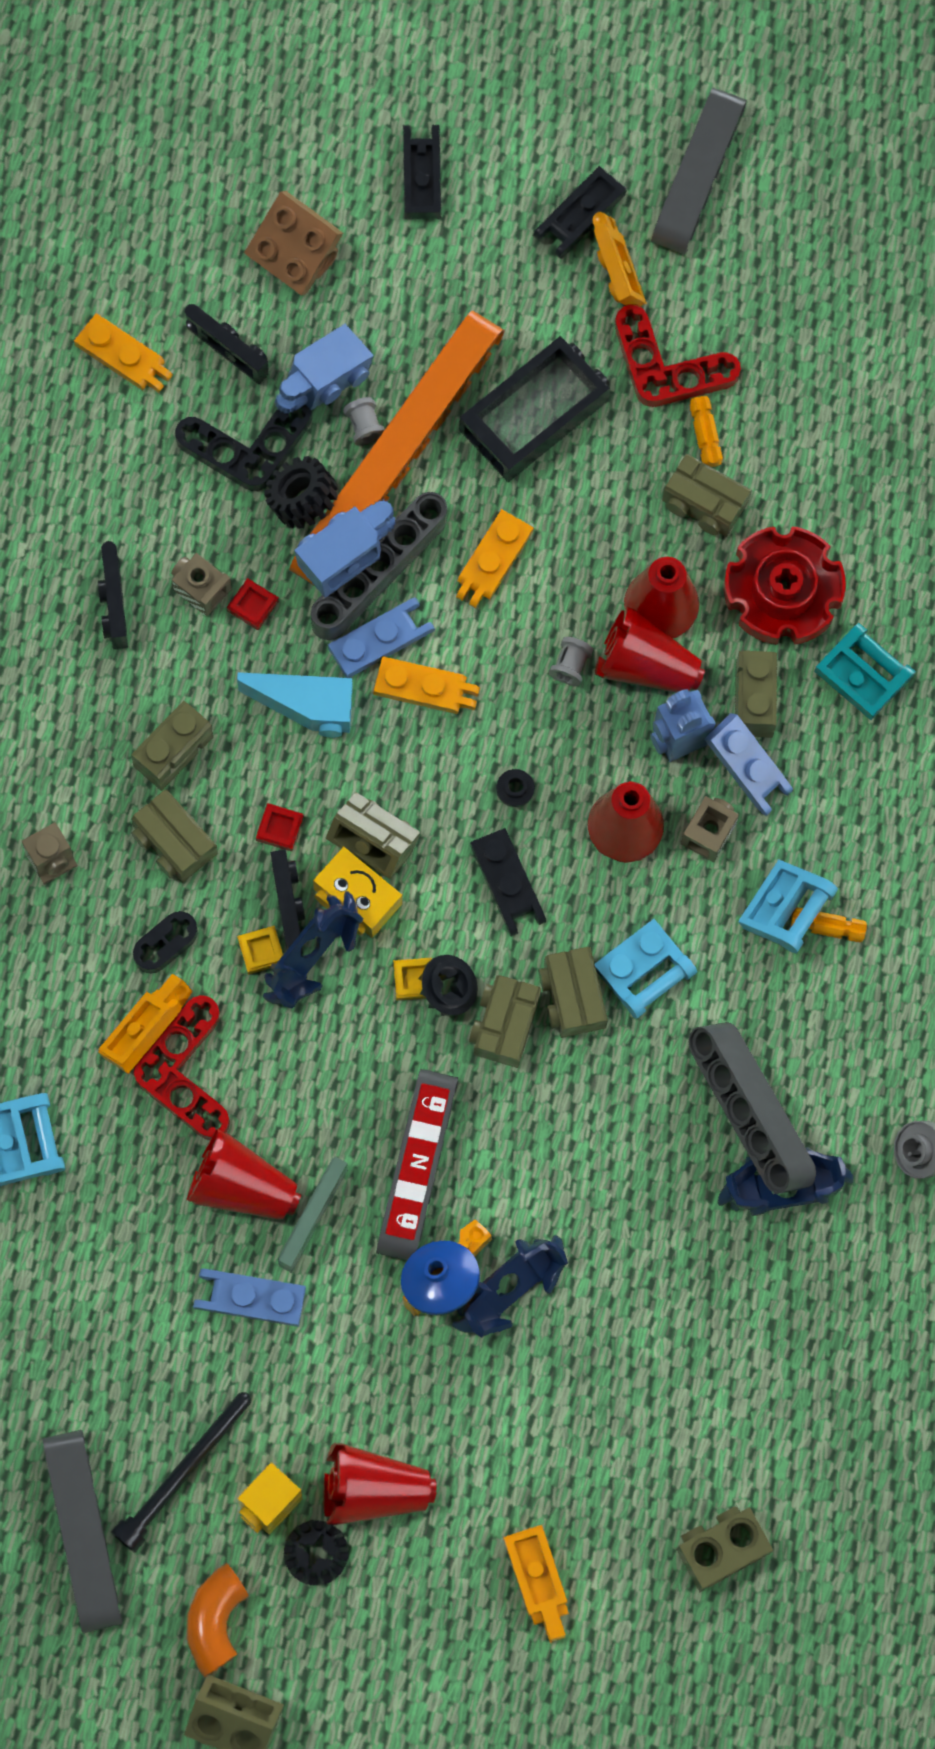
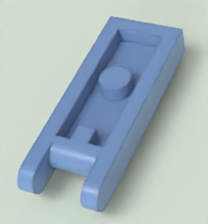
[328,598,435,678]
[704,713,793,816]
[193,1269,306,1327]

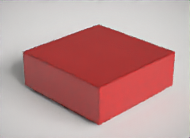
[226,578,279,630]
[255,803,304,852]

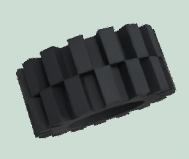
[264,456,338,529]

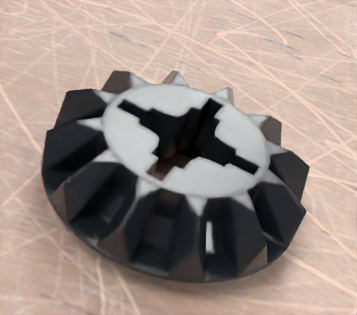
[418,955,478,1016]
[284,1520,348,1586]

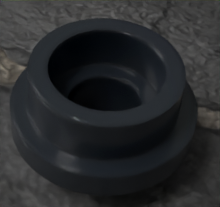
[496,769,535,807]

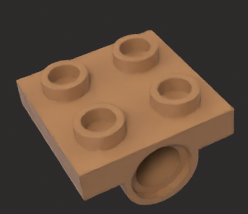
[244,191,344,295]

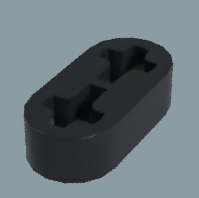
[133,911,198,974]

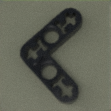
[175,404,312,491]

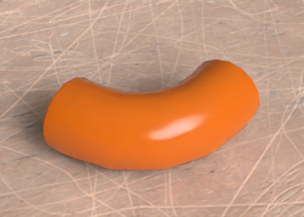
[187,1563,249,1678]

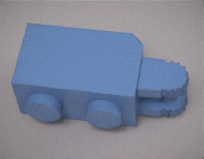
[275,324,374,414]
[294,500,396,598]
[650,689,716,762]

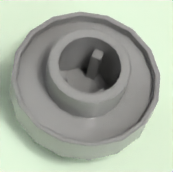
[894,1121,935,1178]

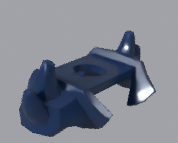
[263,891,364,1008]
[717,1147,854,1216]
[452,1235,568,1338]

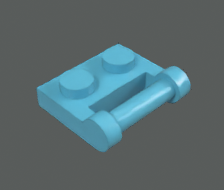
[738,859,838,953]
[595,919,697,1019]
[0,1093,65,1186]

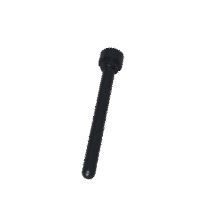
[111,1392,251,1553]

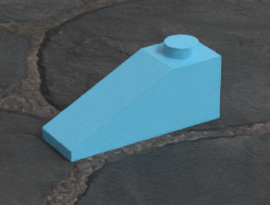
[237,672,353,738]

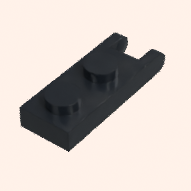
[403,125,441,219]
[533,166,627,259]
[184,304,269,385]
[98,541,128,650]
[470,828,547,937]
[270,849,305,955]

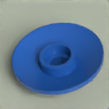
[401,1241,480,1315]

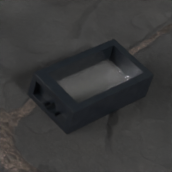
[459,336,610,482]

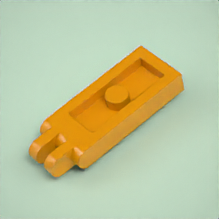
[593,212,647,307]
[74,313,173,393]
[456,509,534,608]
[373,656,480,714]

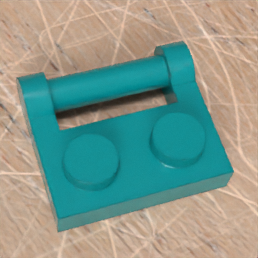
[814,623,916,720]

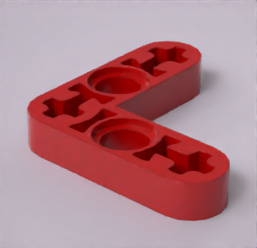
[615,304,741,407]
[134,995,230,1140]

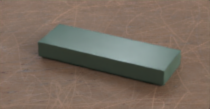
[278,1157,348,1273]

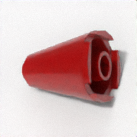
[624,557,699,638]
[595,606,705,693]
[587,782,664,863]
[186,1129,301,1220]
[323,1443,437,1525]

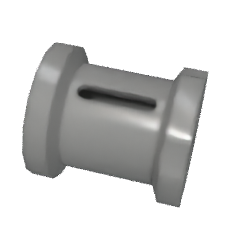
[343,397,385,446]
[549,637,593,686]

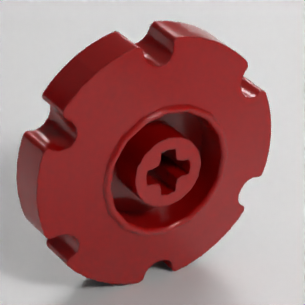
[724,526,846,645]

